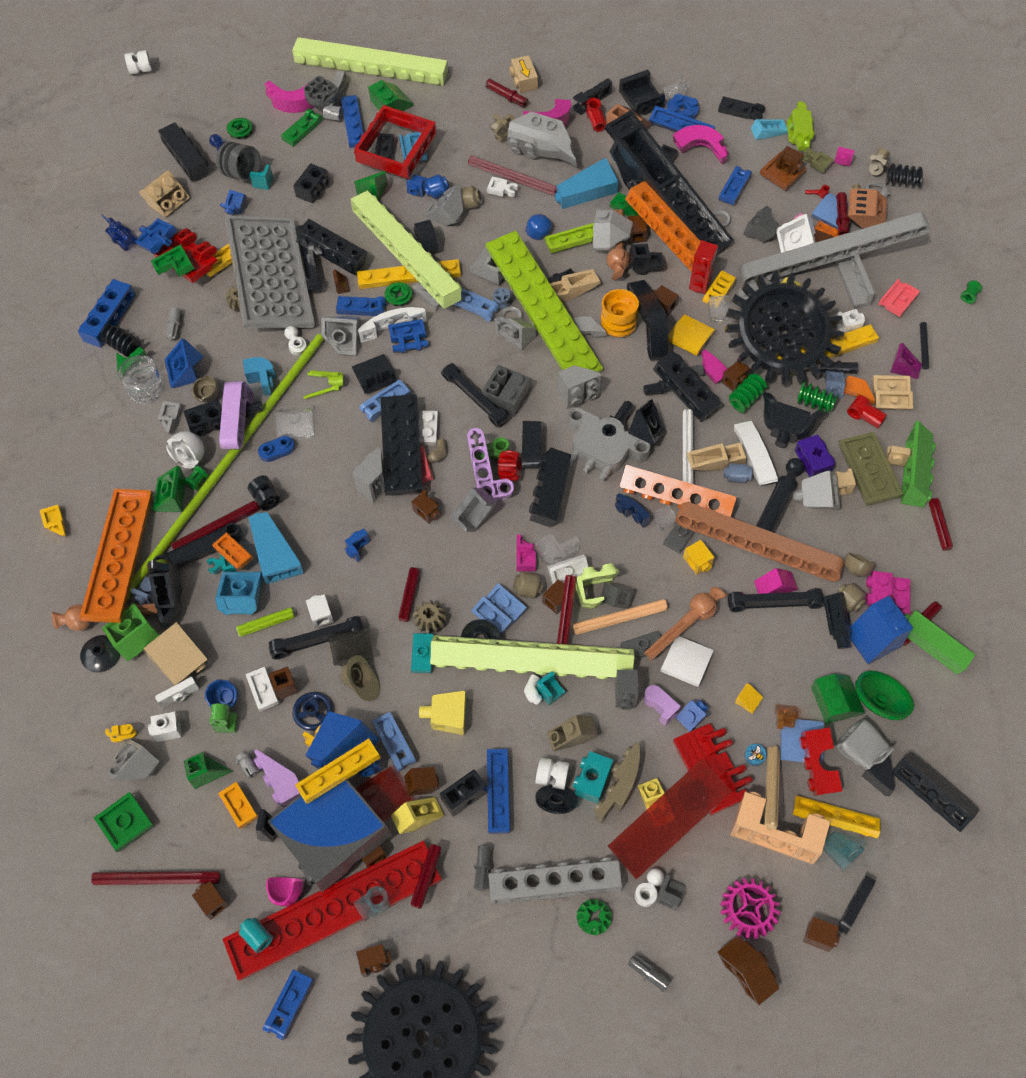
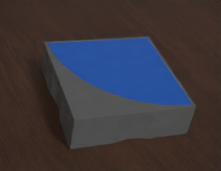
[267,779,391,892]

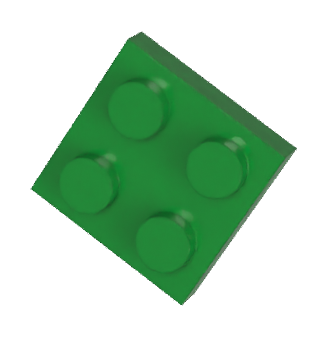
[93,792,154,853]

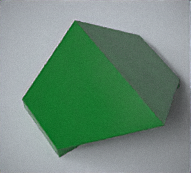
[354,171,388,201]
[183,752,233,789]

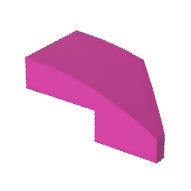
[701,350,727,384]
[516,534,536,571]

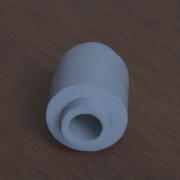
[724,463,752,483]

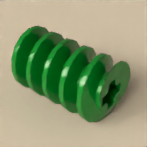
[729,374,767,413]
[797,381,839,414]

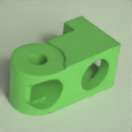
[209,704,238,733]

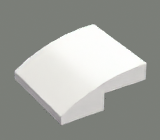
[661,636,714,687]

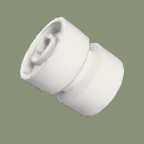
[124,50,152,75]
[535,757,570,790]

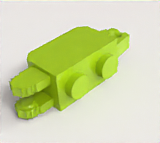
[787,101,815,151]

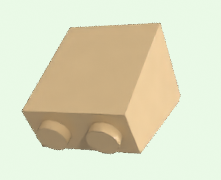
[144,622,208,686]

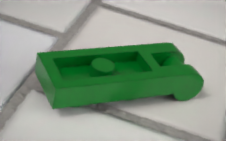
[281,108,323,147]

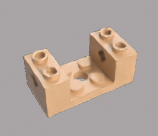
[730,792,830,864]

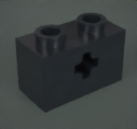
[439,769,487,817]

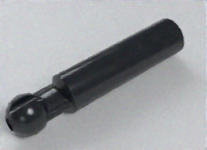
[756,458,804,533]

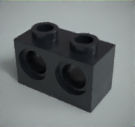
[293,163,330,204]
[183,399,222,436]

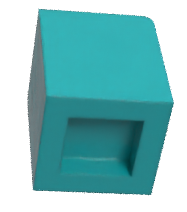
[250,164,273,190]
[537,671,565,706]

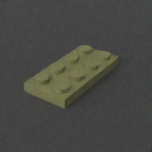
[838,432,903,506]

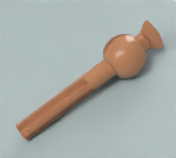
[606,209,630,280]
[644,587,726,661]
[52,603,157,631]

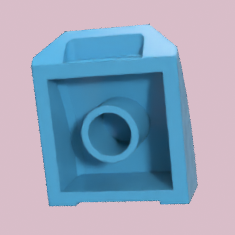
[215,572,262,615]

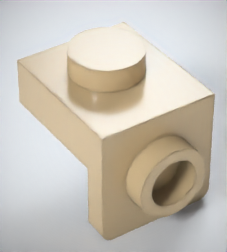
[886,446,911,467]

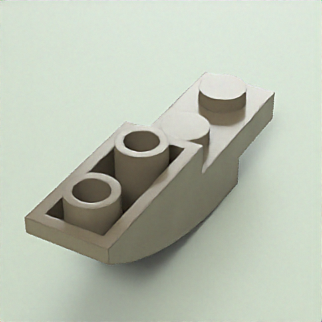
[594,742,640,824]

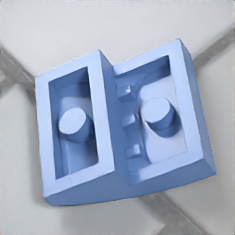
[811,193,851,229]
[471,583,528,636]
[780,717,824,764]

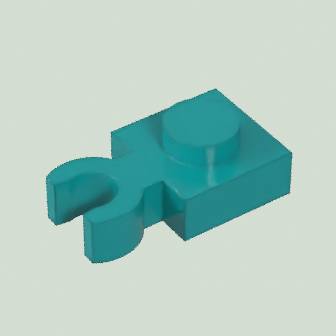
[207,554,243,574]

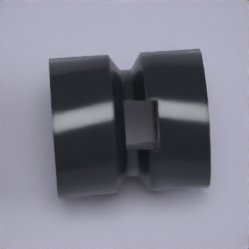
[247,475,282,511]

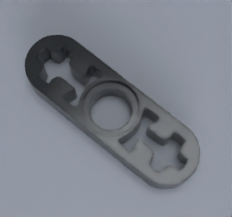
[837,875,876,935]

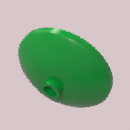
[855,671,914,720]

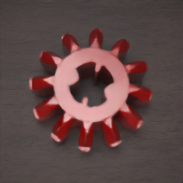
[498,450,522,482]

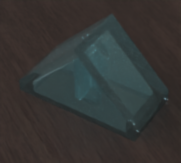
[823,831,865,871]

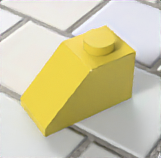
[391,797,444,834]

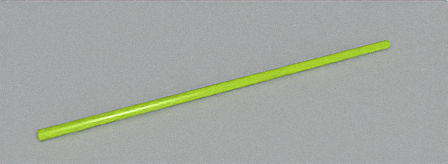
[127,334,324,601]

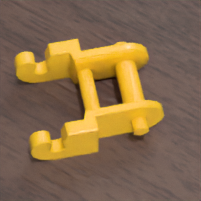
[105,724,137,743]

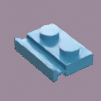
[399,132,427,161]

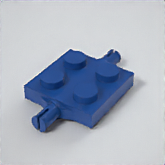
[135,218,177,254]

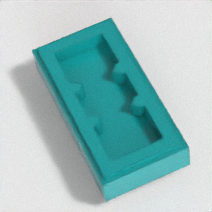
[411,633,433,673]

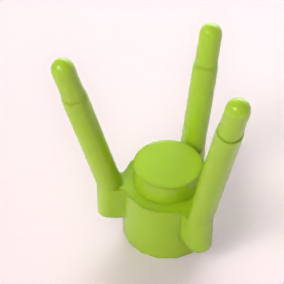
[303,370,343,399]

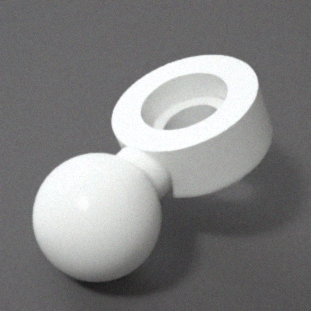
[284,326,307,356]
[634,868,664,907]

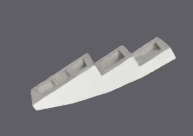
[734,421,778,485]

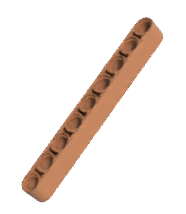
[675,502,844,582]

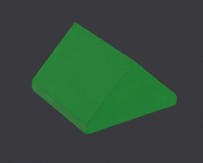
[152,465,186,512]

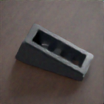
[256,809,276,842]

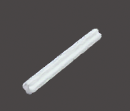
[683,409,693,484]

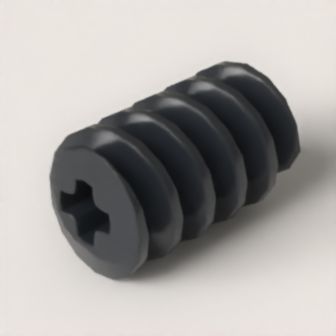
[886,163,923,188]
[101,324,141,357]

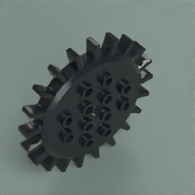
[725,271,844,385]
[346,959,498,1078]

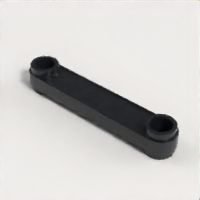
[295,225,322,293]
[441,363,508,427]
[153,523,242,568]
[727,588,824,612]
[268,616,365,660]

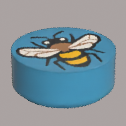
[744,744,766,766]

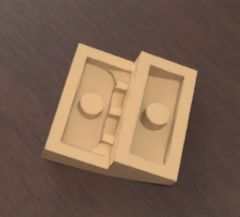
[872,375,913,410]

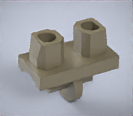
[490,113,515,143]
[869,147,891,176]

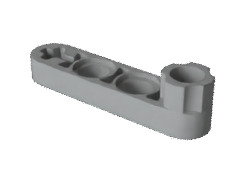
[323,70,347,121]

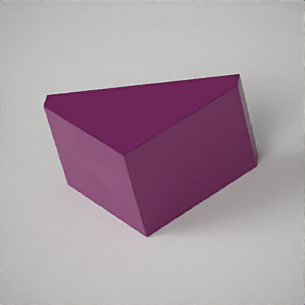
[890,343,922,379]

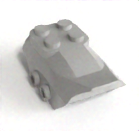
[507,112,578,167]

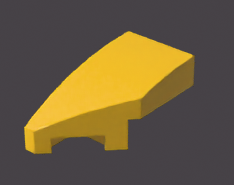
[40,505,66,537]

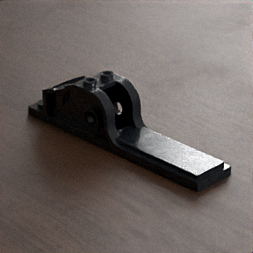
[604,110,734,253]

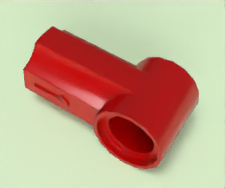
[586,98,607,132]
[847,395,887,428]

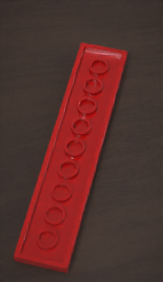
[222,841,442,981]

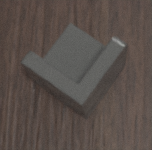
[601,582,633,609]
[656,874,685,911]

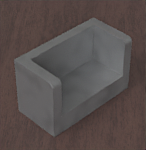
[451,488,497,532]

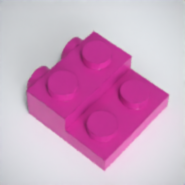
[865,571,910,615]

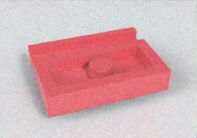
[878,279,920,317]

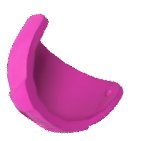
[266,877,305,907]

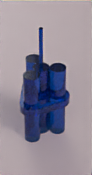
[101,214,137,251]

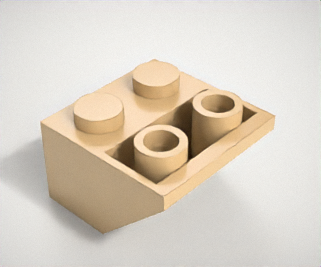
[139,170,190,217]

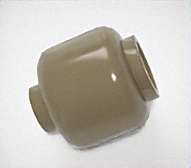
[461,186,481,210]
[513,571,543,599]
[836,583,867,612]

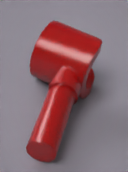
[805,185,830,198]

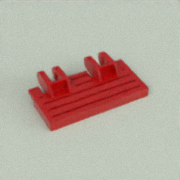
[153,228,218,283]
[673,723,753,816]

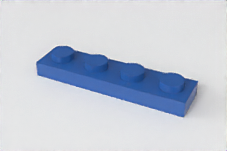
[341,95,363,148]
[649,106,715,132]
[487,749,510,834]

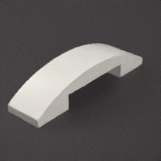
[358,307,427,343]

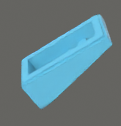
[751,119,788,139]

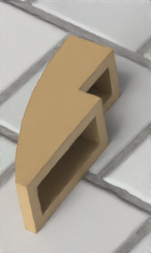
[550,269,600,303]
[686,442,746,471]

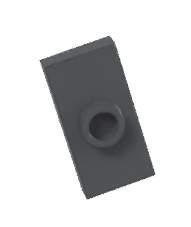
[663,523,694,554]
[620,630,665,660]

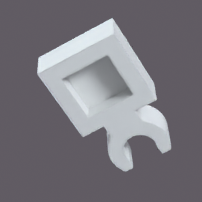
[487,177,518,197]

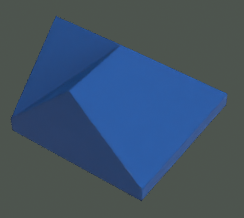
[164,338,204,388]

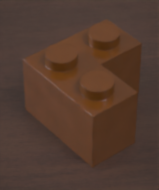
[717,936,780,1005]

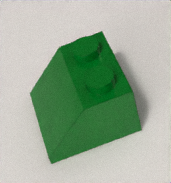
[368,80,414,111]
[811,674,865,725]

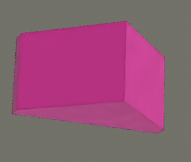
[754,568,798,594]

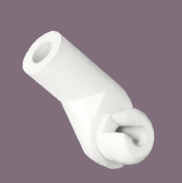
[524,675,542,705]

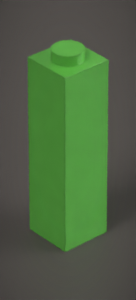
[904,610,975,675]

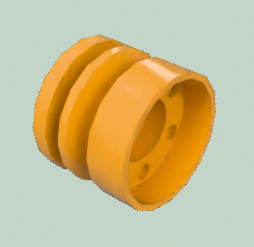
[601,289,639,337]

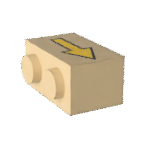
[509,55,538,93]

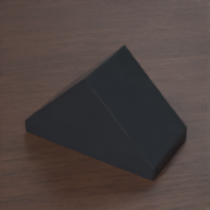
[862,753,895,796]

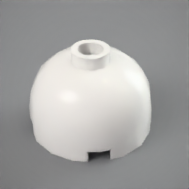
[166,431,205,469]

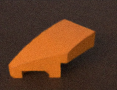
[844,376,875,404]

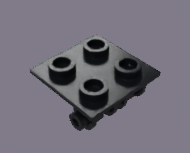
[351,354,398,394]

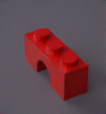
[689,240,718,294]
[799,728,842,796]

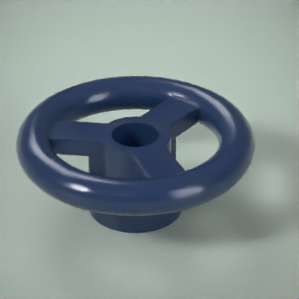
[292,692,333,731]

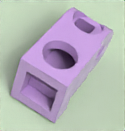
[644,685,681,726]

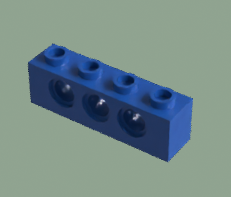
[78,279,136,348]

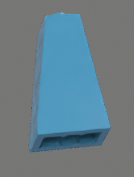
[554,158,618,209]
[248,512,304,584]

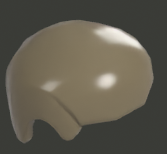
[192,375,220,403]
[844,552,875,577]

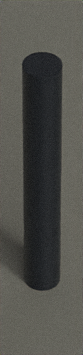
[919,322,929,370]

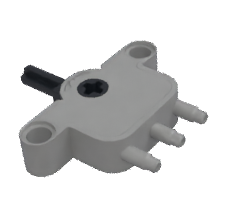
[568,401,650,481]

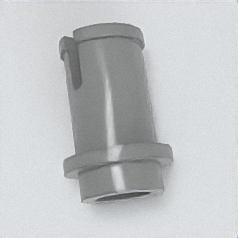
[236,751,260,779]

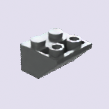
[481,365,530,417]

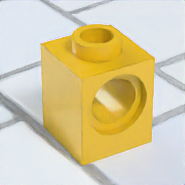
[683,540,714,575]

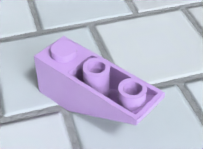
[254,749,301,808]

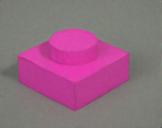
[834,147,855,167]

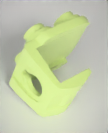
[575,563,619,609]

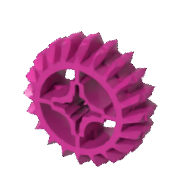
[720,878,780,939]

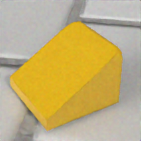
[735,683,763,714]

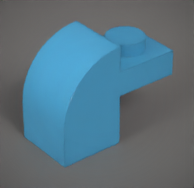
[243,357,276,396]

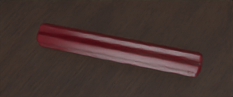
[557,575,577,645]

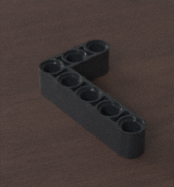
[627,280,669,361]

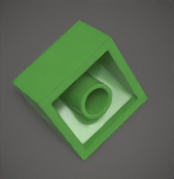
[102,603,160,662]

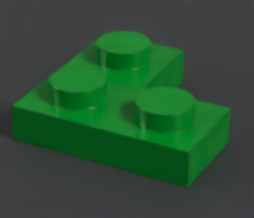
[151,244,194,277]

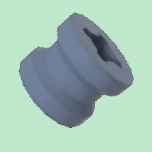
[493,288,511,310]

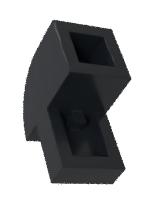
[413,220,439,252]
[629,244,665,275]

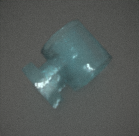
[353,886,390,922]

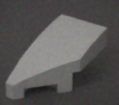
[573,316,607,338]
[157,400,182,434]

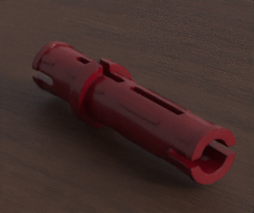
[485,78,529,108]
[836,192,850,236]

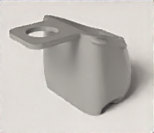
[836,719,895,770]

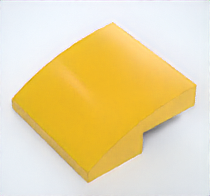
[668,314,715,356]

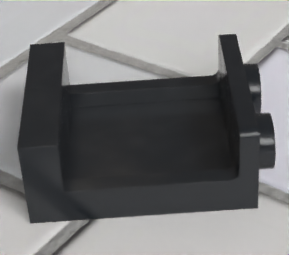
[619,69,666,115]

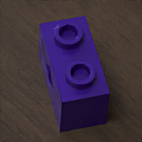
[795,434,835,477]

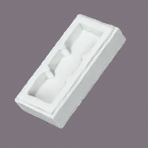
[155,677,200,709]

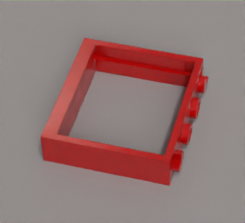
[354,105,437,179]

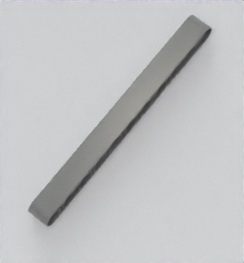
[739,212,930,285]

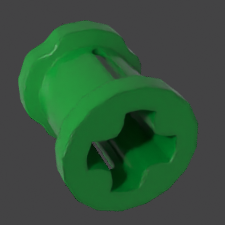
[960,280,982,304]
[183,466,208,491]

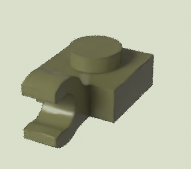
[803,148,834,173]

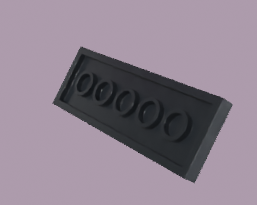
[380,394,423,496]

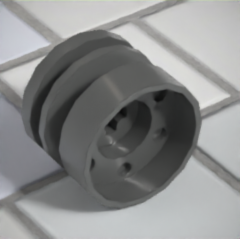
[216,141,261,181]

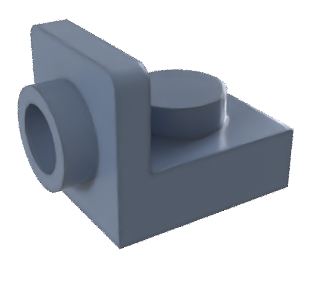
[824,371,846,398]
[131,576,154,605]

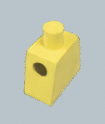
[419,691,466,735]

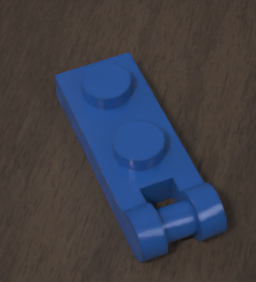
[718,166,752,205]
[336,296,386,316]
[263,969,314,1041]

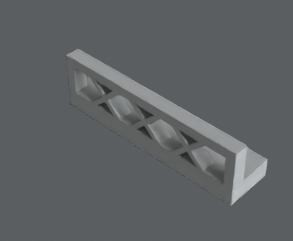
[834,254,875,309]

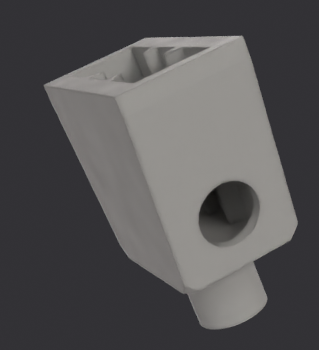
[793,471,840,509]

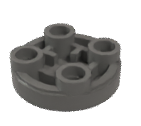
[304,76,337,107]

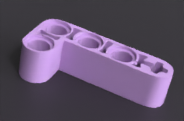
[219,381,254,450]
[467,428,514,501]

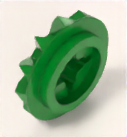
[227,118,252,139]
[384,282,412,307]
[577,899,612,935]

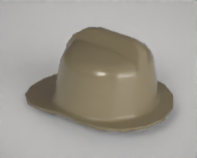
[341,655,380,701]

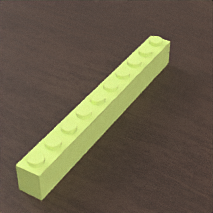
[292,37,448,86]
[351,190,462,309]
[430,635,634,679]

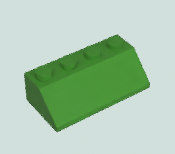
[901,421,936,508]

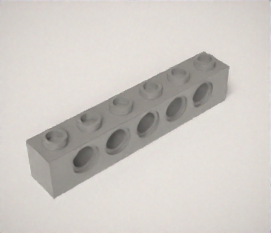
[488,858,622,905]

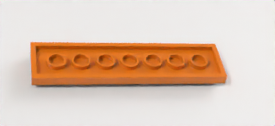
[80,489,153,623]

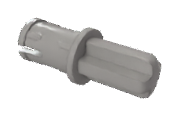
[166,307,181,340]

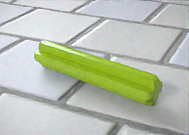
[236,607,294,637]

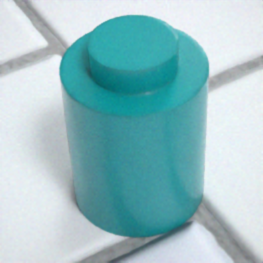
[239,917,274,954]

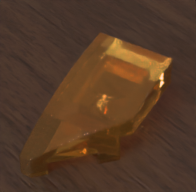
[774,704,798,729]

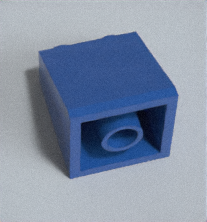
[850,596,913,665]
[305,711,379,769]

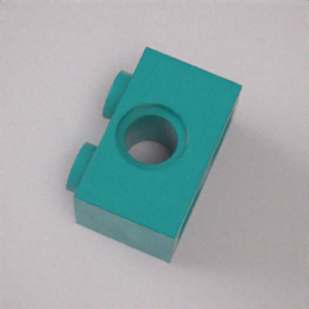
[572,751,613,804]

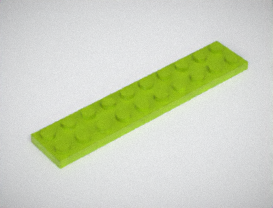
[485,230,603,373]

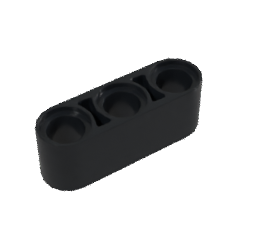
[522,421,541,469]

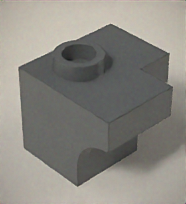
[743,206,779,243]

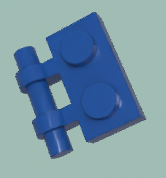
[388,319,428,353]

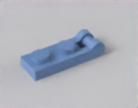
[454,288,499,321]
[359,379,411,422]
[372,712,416,772]

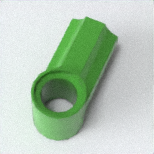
[474,437,510,461]

